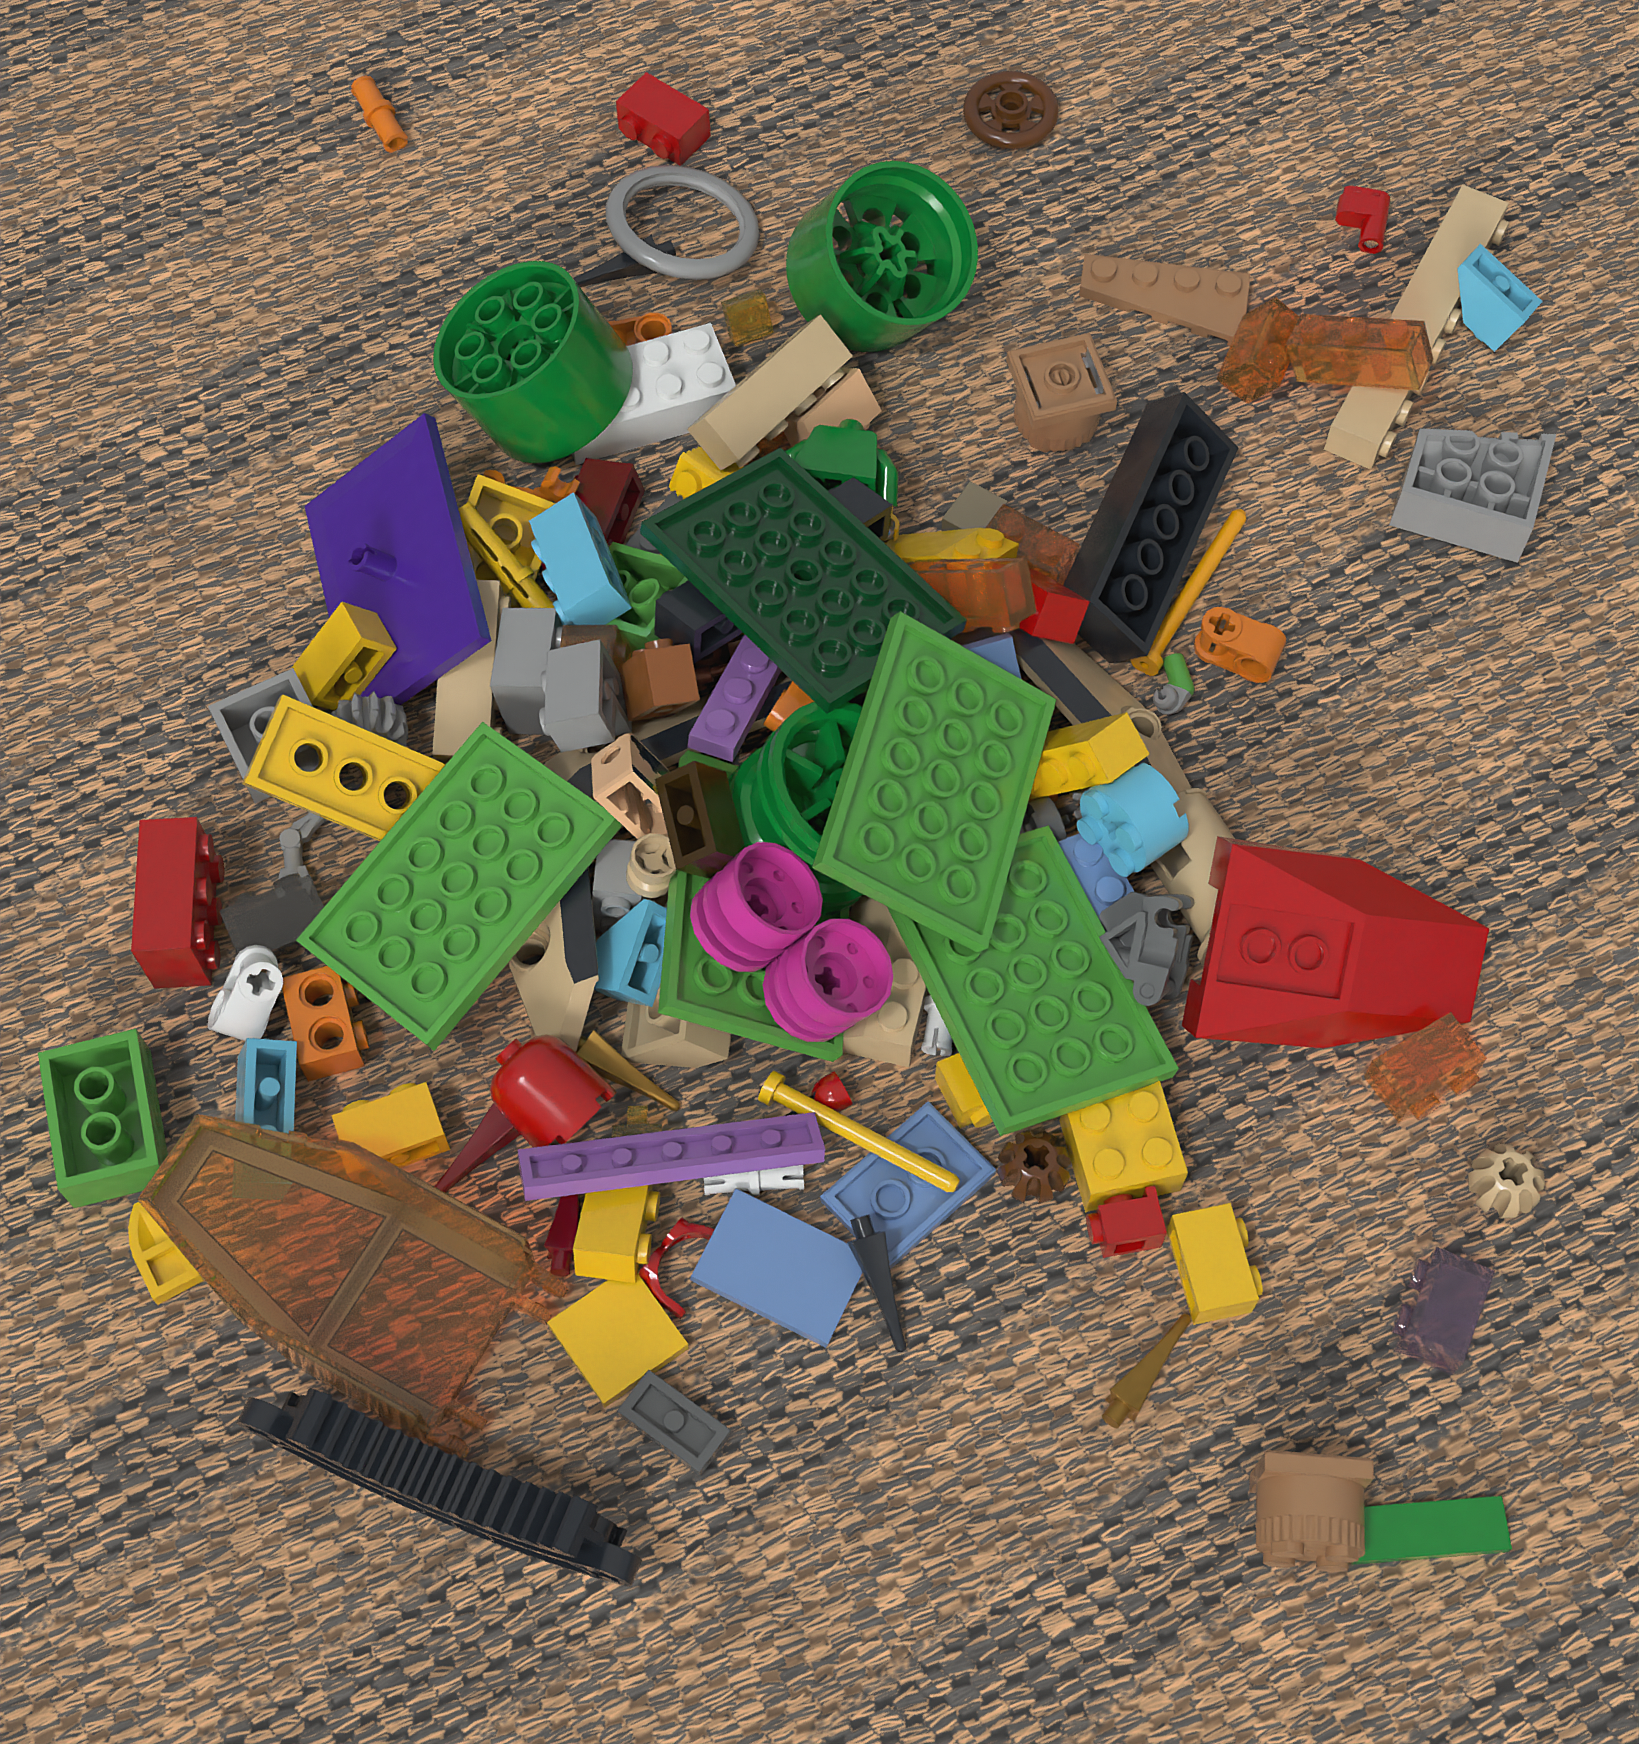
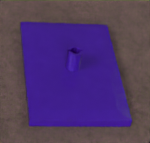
[304,413,492,705]

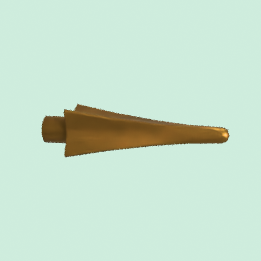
[576,1030,681,1112]
[1102,1314,1191,1429]

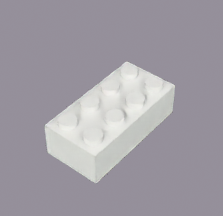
[572,323,736,465]

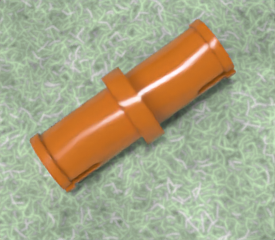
[351,75,408,153]

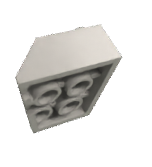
[1389,428,1557,563]

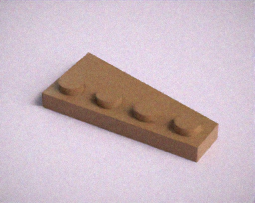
[1079,254,1250,349]

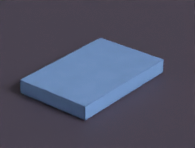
[820,1101,996,1269]
[690,1189,862,1348]

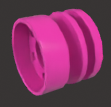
[690,842,823,972]
[763,919,894,1042]

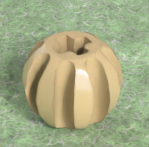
[1468,1144,1545,1219]

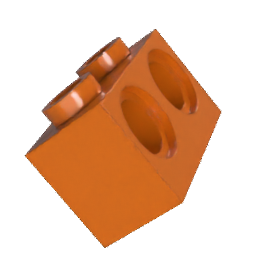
[282,966,370,1082]

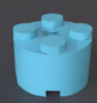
[1077,762,1189,877]

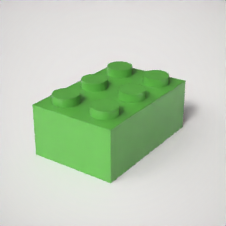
[580,542,688,657]
[38,1029,171,1208]

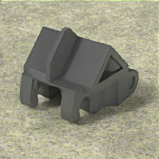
[1099,892,1195,1006]

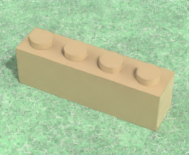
[687,315,853,471]
[432,580,511,764]

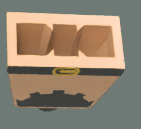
[591,733,669,839]

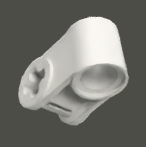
[208,945,283,1041]

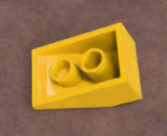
[466,474,556,608]
[885,528,1019,619]

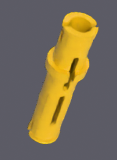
[459,502,554,608]

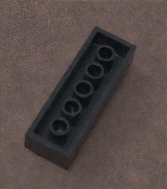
[1063,392,1239,663]

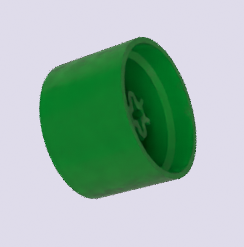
[786,161,978,352]
[433,261,633,463]

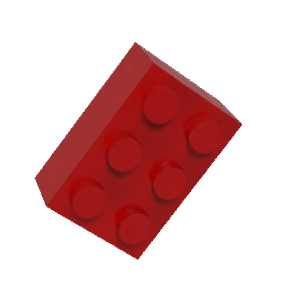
[131,817,225,989]

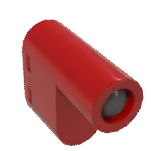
[1335,186,1390,254]

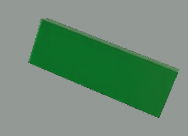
[1351,1496,1512,1565]

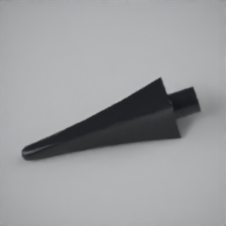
[573,234,676,287]
[847,1214,906,1352]

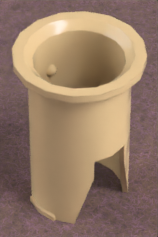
[1150,788,1235,967]

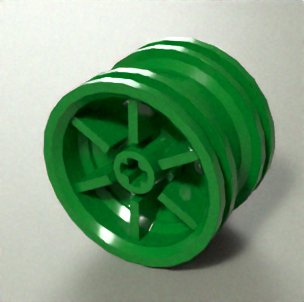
[728,702,864,916]

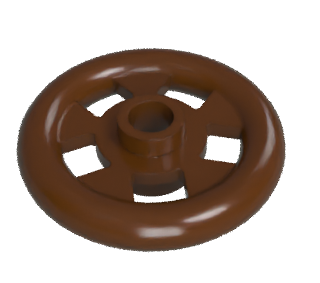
[963,71,1059,149]

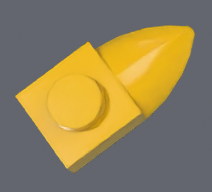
[128,1202,204,1305]

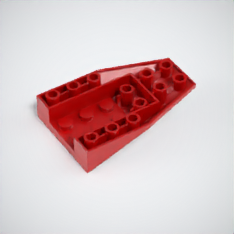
[1181,836,1489,1048]

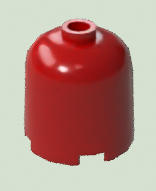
[490,1034,617,1148]

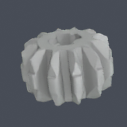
[331,691,408,747]

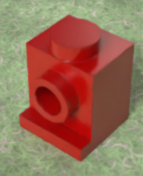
[1086,1185,1167,1258]

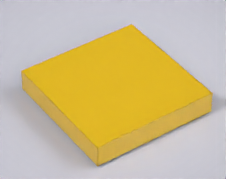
[547,1273,689,1408]

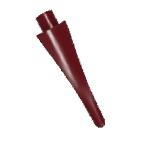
[425,1103,521,1205]
[544,1194,580,1277]

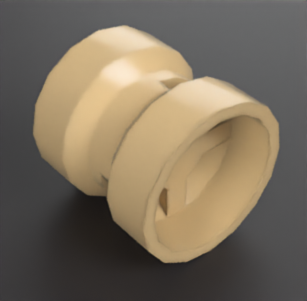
[626,834,676,898]

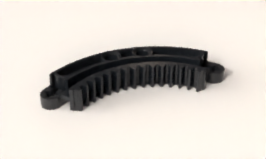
[237,1388,642,1587]

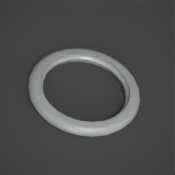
[605,165,760,280]

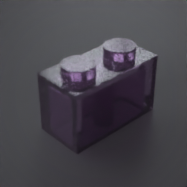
[1391,1247,1495,1375]

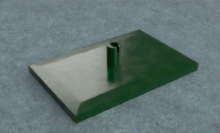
[640,448,967,714]

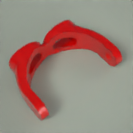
[638,1217,715,1319]

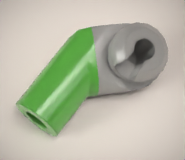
[1153,653,1195,715]

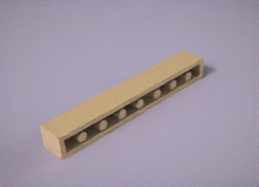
[1324,185,1510,470]

